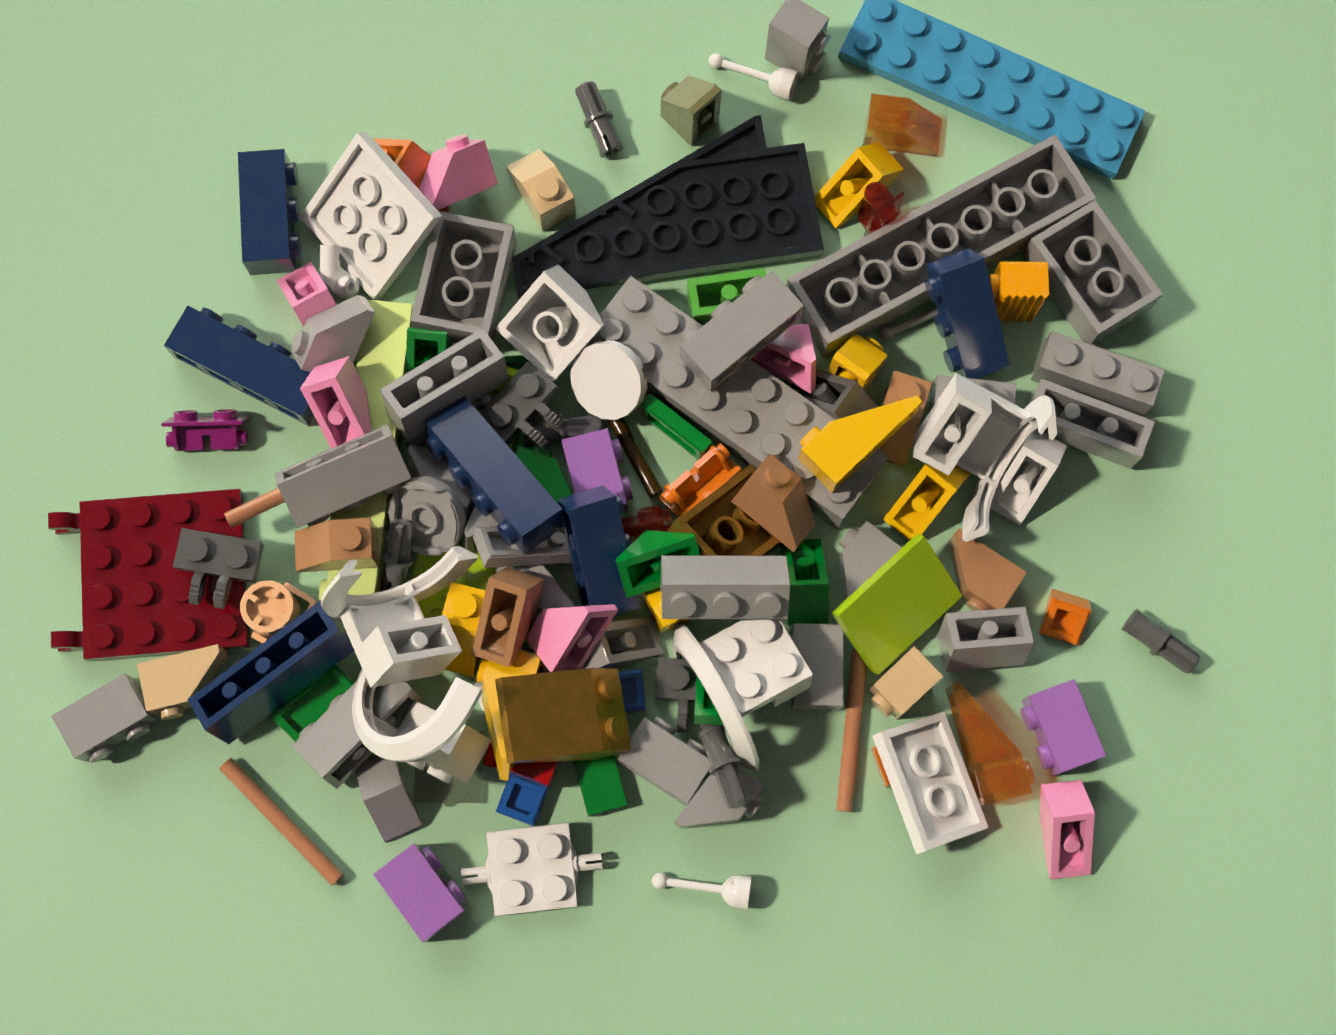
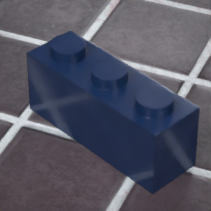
[238,149,302,275]
[925,248,1010,379]
[557,485,640,617]

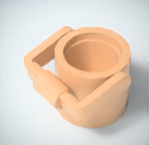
[240,580,318,643]

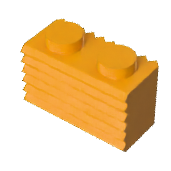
[989,262,1049,323]

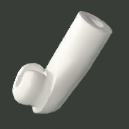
[320,245,359,298]

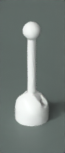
[709,53,799,101]
[652,873,752,910]

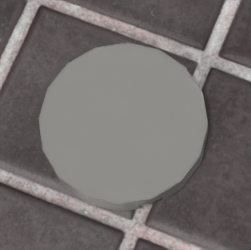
[388,476,466,556]

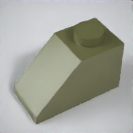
[660,75,722,147]

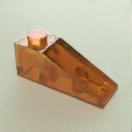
[945,682,1035,806]

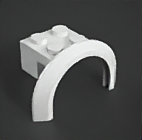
[913,373,1057,542]
[321,546,478,688]
[672,619,813,772]
[352,669,491,785]

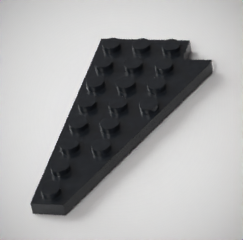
[512,115,824,299]

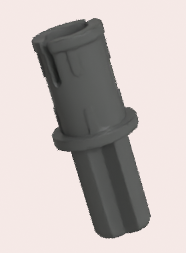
[575,81,623,158]
[524,414,602,447]
[380,518,415,592]
[1121,609,1200,674]
[699,725,750,809]

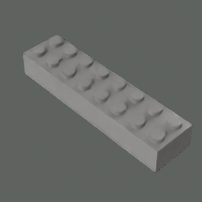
[786,134,1097,358]
[585,276,889,529]

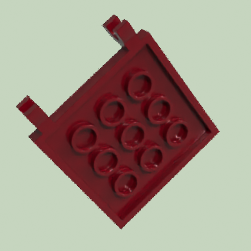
[48,489,250,661]

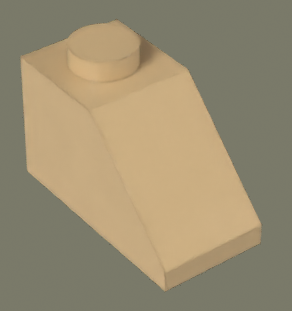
[506,149,576,232]
[137,644,228,720]
[869,646,943,719]

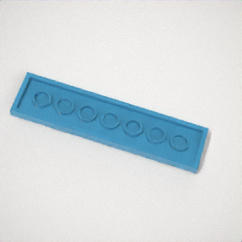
[838,0,1146,180]

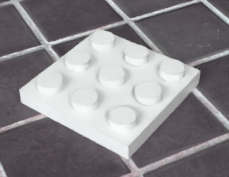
[300,132,442,300]

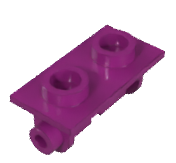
[161,409,249,451]

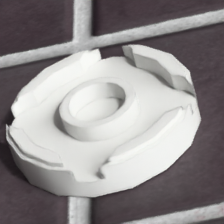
[570,340,647,420]

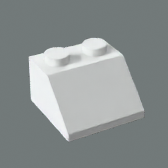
[495,265,604,382]

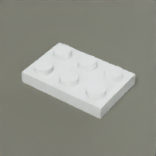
[872,712,989,854]

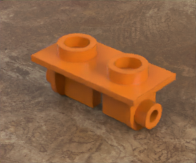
[658,443,742,518]

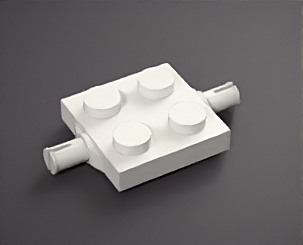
[461,822,603,916]

